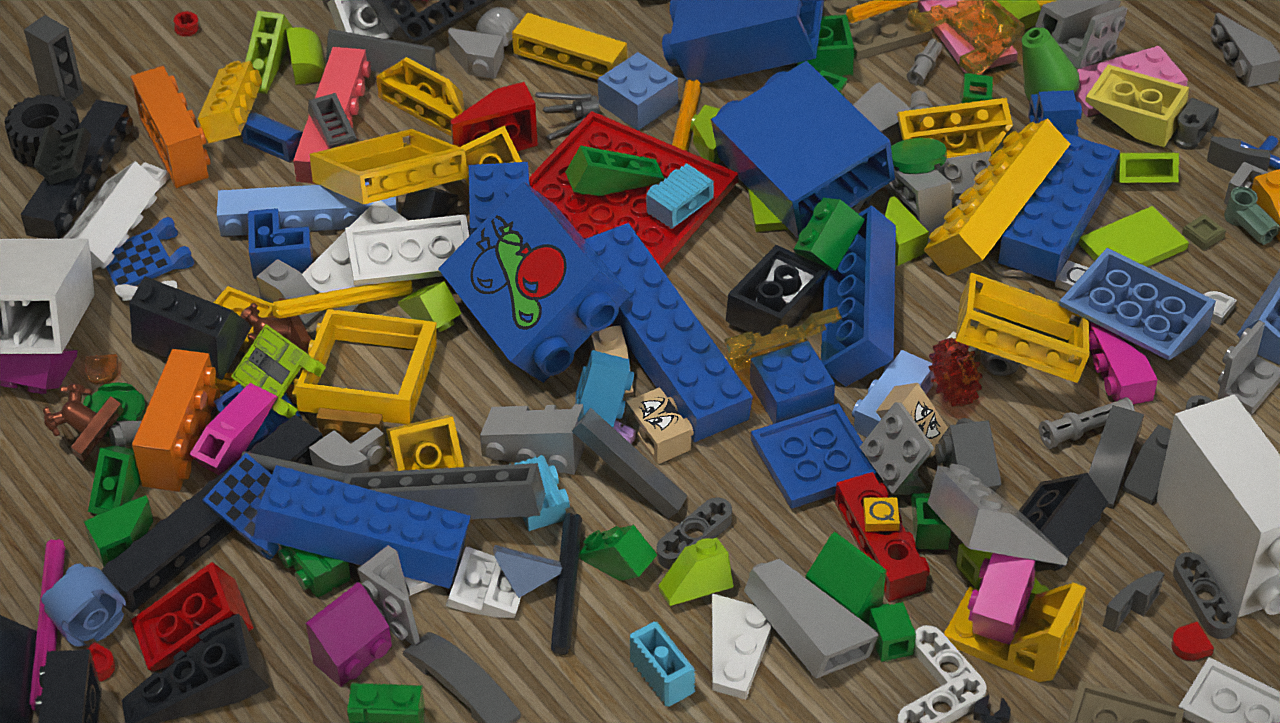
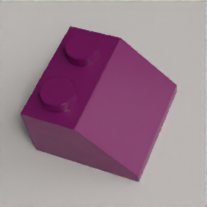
[0,348,78,394]
[306,582,392,687]

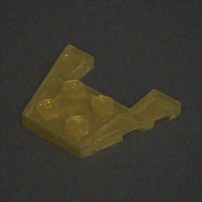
[907,0,1025,75]
[724,307,842,371]

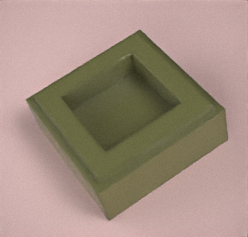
[1182,214,1226,251]

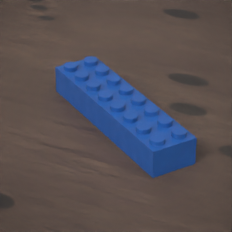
[584,223,753,442]

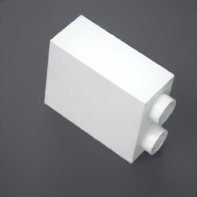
[0,239,95,354]
[1156,394,1280,618]

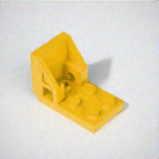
[944,582,1087,682]

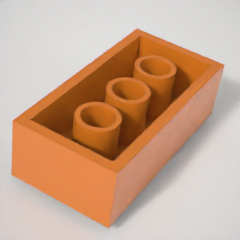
[131,66,211,188]
[132,349,220,492]

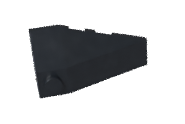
[121,613,270,723]

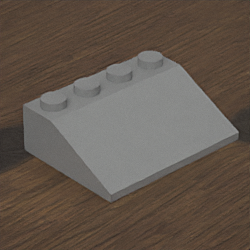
[928,464,1068,565]

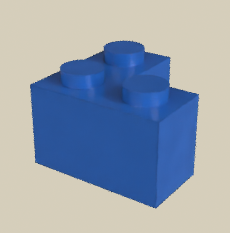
[1028,90,1082,136]
[248,208,313,279]

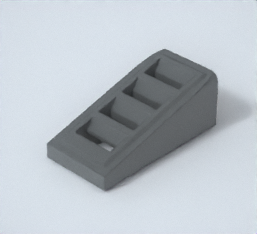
[308,93,356,149]

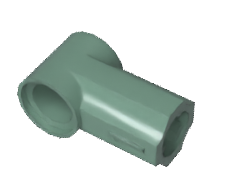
[1224,186,1280,245]

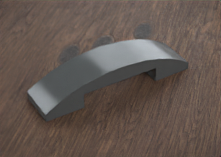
[403,632,521,723]

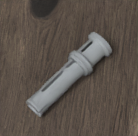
[1039,397,1134,449]

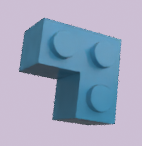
[575,350,634,427]

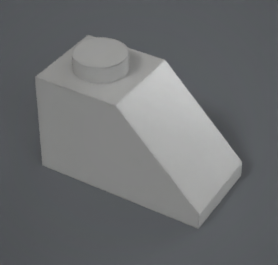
[448,28,504,79]
[257,259,326,328]

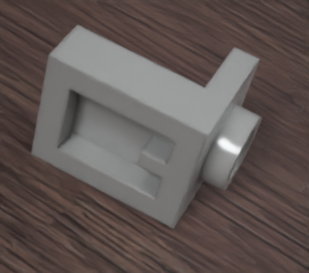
[1224,162,1268,205]

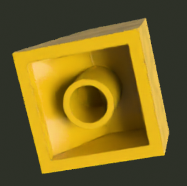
[460,126,530,186]
[386,415,464,471]

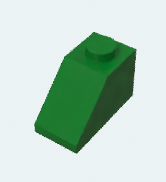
[88,446,141,514]

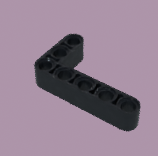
[367,0,496,45]

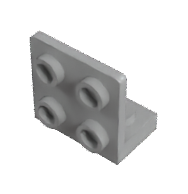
[1058,6,1128,69]
[934,151,992,208]
[1217,320,1280,416]
[860,402,934,495]
[358,545,420,646]

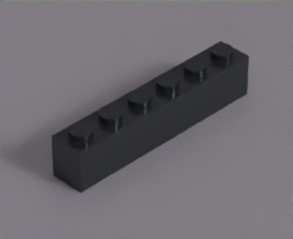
[21,99,133,239]

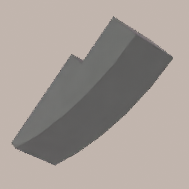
[1088,405,1144,509]

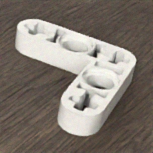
[897,626,986,723]

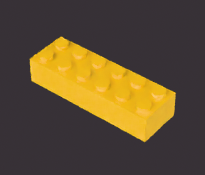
[924,118,1070,276]

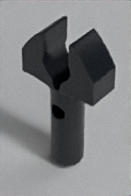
[973,695,1011,723]

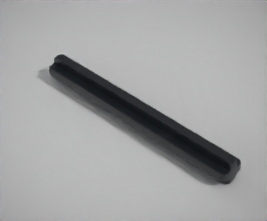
[551,513,582,655]

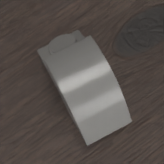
[309,427,387,474]

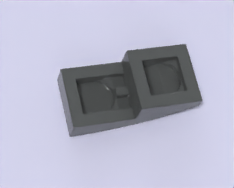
[1207,136,1271,173]
[1103,570,1164,632]

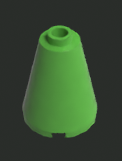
[1022,28,1080,101]

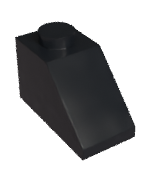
[401,187,458,220]

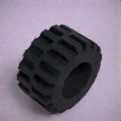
[4,94,80,168]

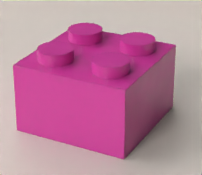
[968,553,1035,645]

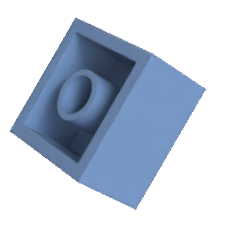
[598,52,678,131]

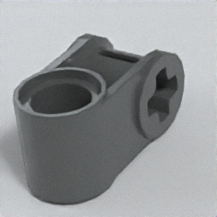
[1173,98,1219,149]

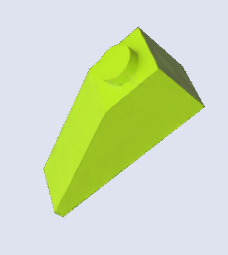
[245,11,292,94]

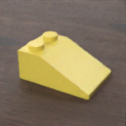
[1085,64,1189,147]

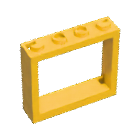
[309,129,468,205]
[955,272,1089,383]
[292,309,437,424]

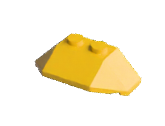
[376,57,465,137]
[897,98,1013,158]

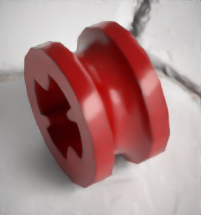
[173,11,199,37]

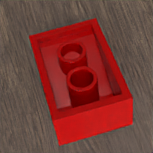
[450,82,538,151]
[131,562,254,672]

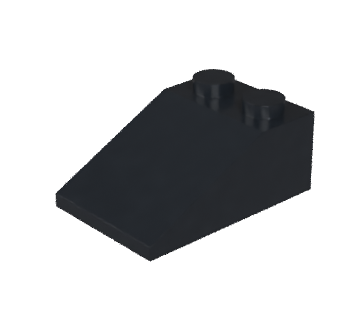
[726,245,829,346]

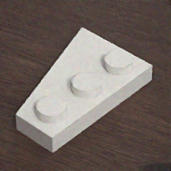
[712,593,774,700]

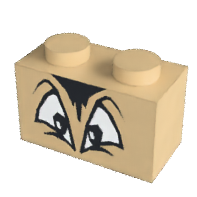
[876,383,948,458]
[626,387,694,465]

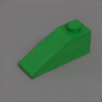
[565,146,665,196]

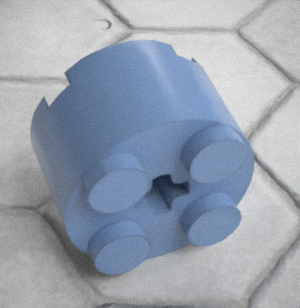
[41,563,126,646]

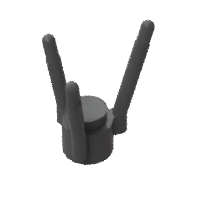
[535,92,600,140]

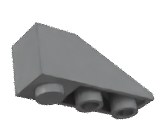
[1210,13,1280,87]

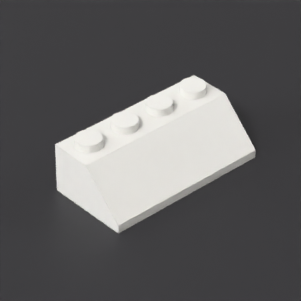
[63,161,161,271]

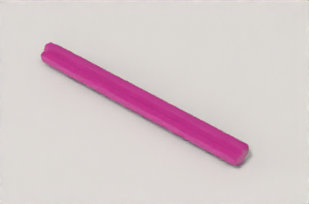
[30,539,65,711]

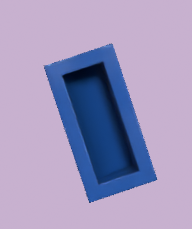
[242,112,303,162]

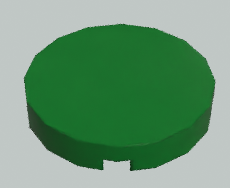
[891,138,947,174]
[83,382,146,437]

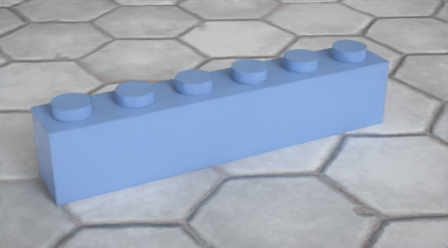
[217,182,398,236]

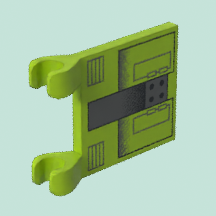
[231,324,326,419]

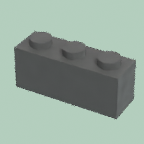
[24,15,84,102]

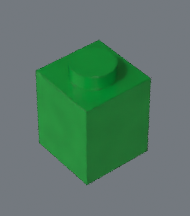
[869,602,916,662]

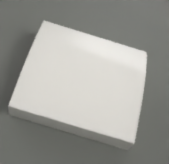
[446,546,521,618]

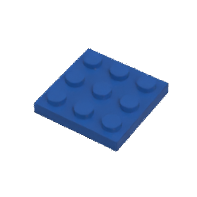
[751,403,880,509]

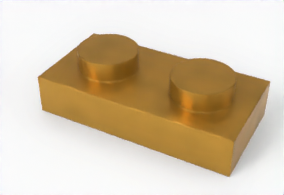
[316,408,385,441]

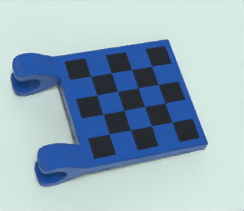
[106,217,194,286]
[202,453,279,560]

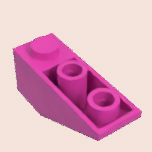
[1089,321,1158,404]
[190,383,278,475]

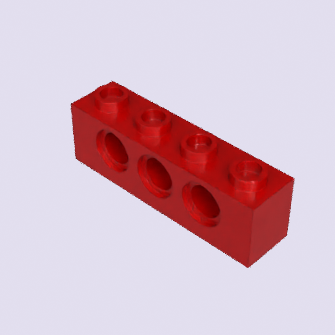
[835,472,930,602]

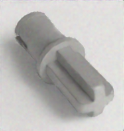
[907,39,943,85]

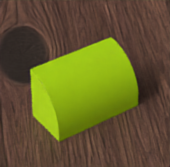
[286,27,326,85]
[1115,152,1179,183]

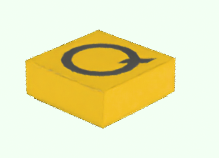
[863,497,900,531]

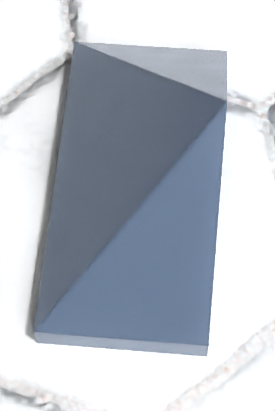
[493,545,562,598]

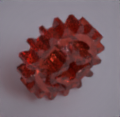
[928,337,983,407]

